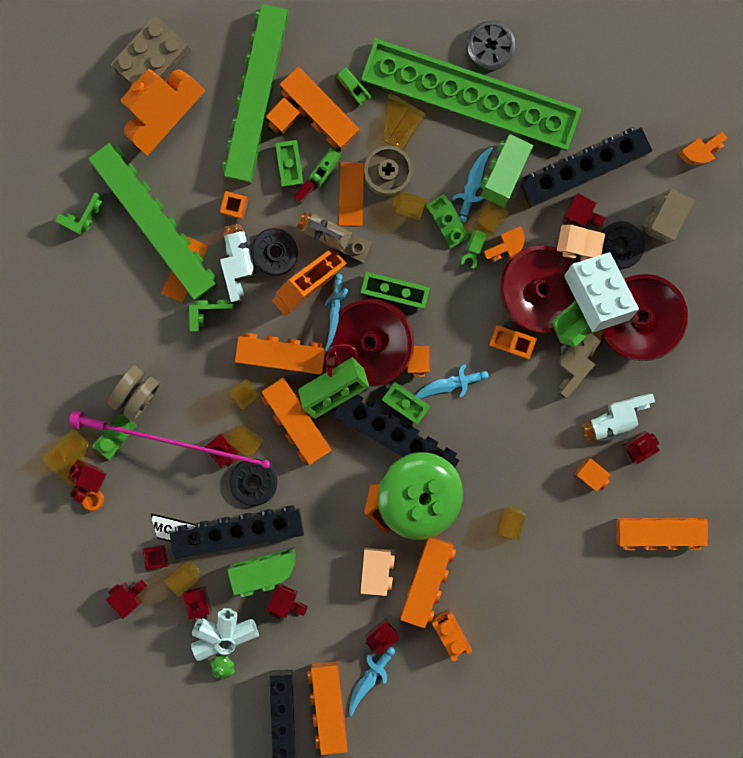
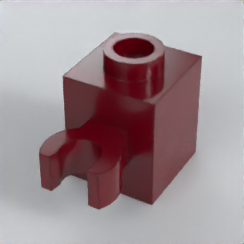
[563,193,606,228]
[623,431,660,464]
[205,433,239,468]
[68,459,107,503]
[106,579,148,619]
[266,583,308,619]
[182,586,212,622]
[365,618,400,655]

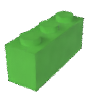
[480,134,533,208]
[361,272,430,310]
[298,357,369,419]

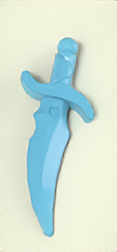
[452,147,493,223]
[324,273,349,352]
[415,364,489,399]
[349,647,395,717]

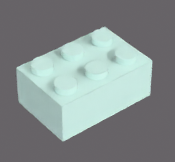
[564,252,639,333]

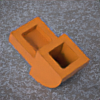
[678,131,727,166]
[483,226,525,262]
[489,325,537,360]

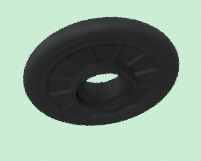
[601,221,645,269]
[252,228,298,276]
[230,458,277,506]

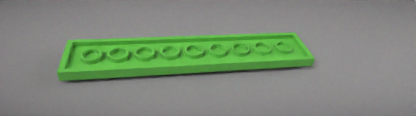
[361,38,582,151]

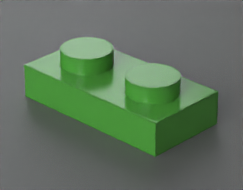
[275,140,304,187]
[382,381,430,425]
[92,412,137,460]

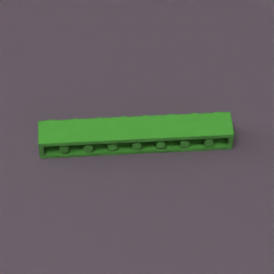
[222,4,289,184]
[88,143,217,300]

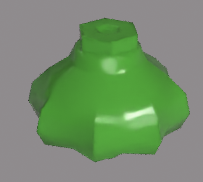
[210,654,235,679]

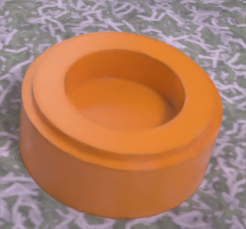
[82,490,104,511]

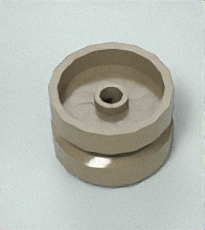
[364,145,413,197]
[107,365,160,422]

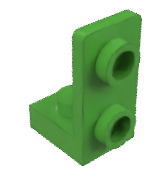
[55,193,103,235]
[425,194,469,248]
[189,300,235,332]

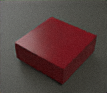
[294,180,315,204]
[142,545,169,571]

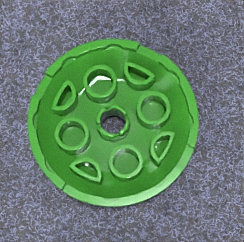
[378,452,463,540]

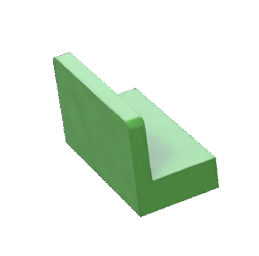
[552,300,592,347]

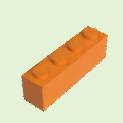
[279,66,360,150]
[235,333,326,375]
[261,377,332,465]
[616,518,708,550]
[400,537,456,628]
[307,661,347,755]

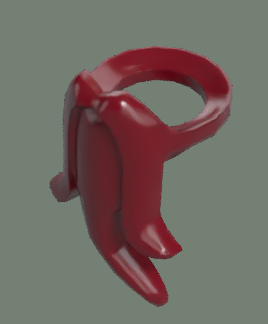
[326,343,358,377]

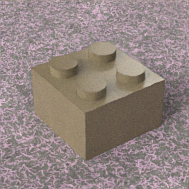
[643,189,695,244]

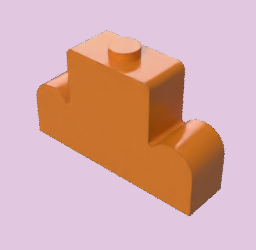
[121,69,206,156]
[272,248,347,317]

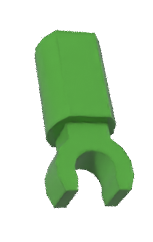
[460,229,487,269]

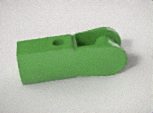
[336,67,372,107]
[308,148,342,188]

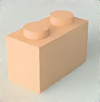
[361,547,395,596]

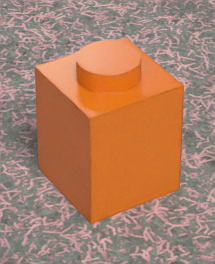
[266,98,301,135]
[220,191,249,220]
[407,346,430,377]
[574,457,611,492]

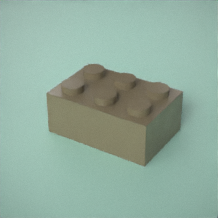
[111,15,191,84]

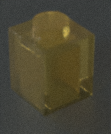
[392,191,427,222]
[475,201,509,235]
[228,379,261,410]
[229,425,264,458]
[496,505,526,540]
[164,561,200,597]

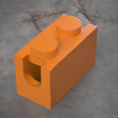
[432,609,472,662]

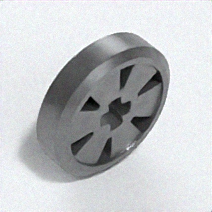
[467,20,515,70]

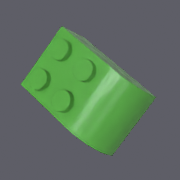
[227,548,296,597]

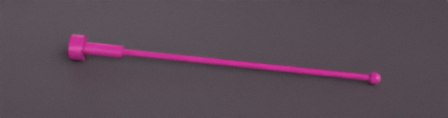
[69,410,270,469]

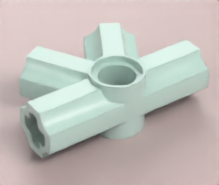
[191,608,259,661]

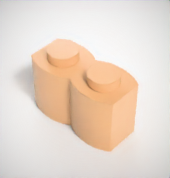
[557,225,605,261]

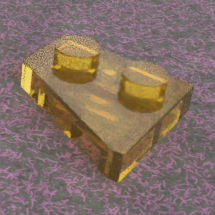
[383,93,426,151]
[42,428,89,488]

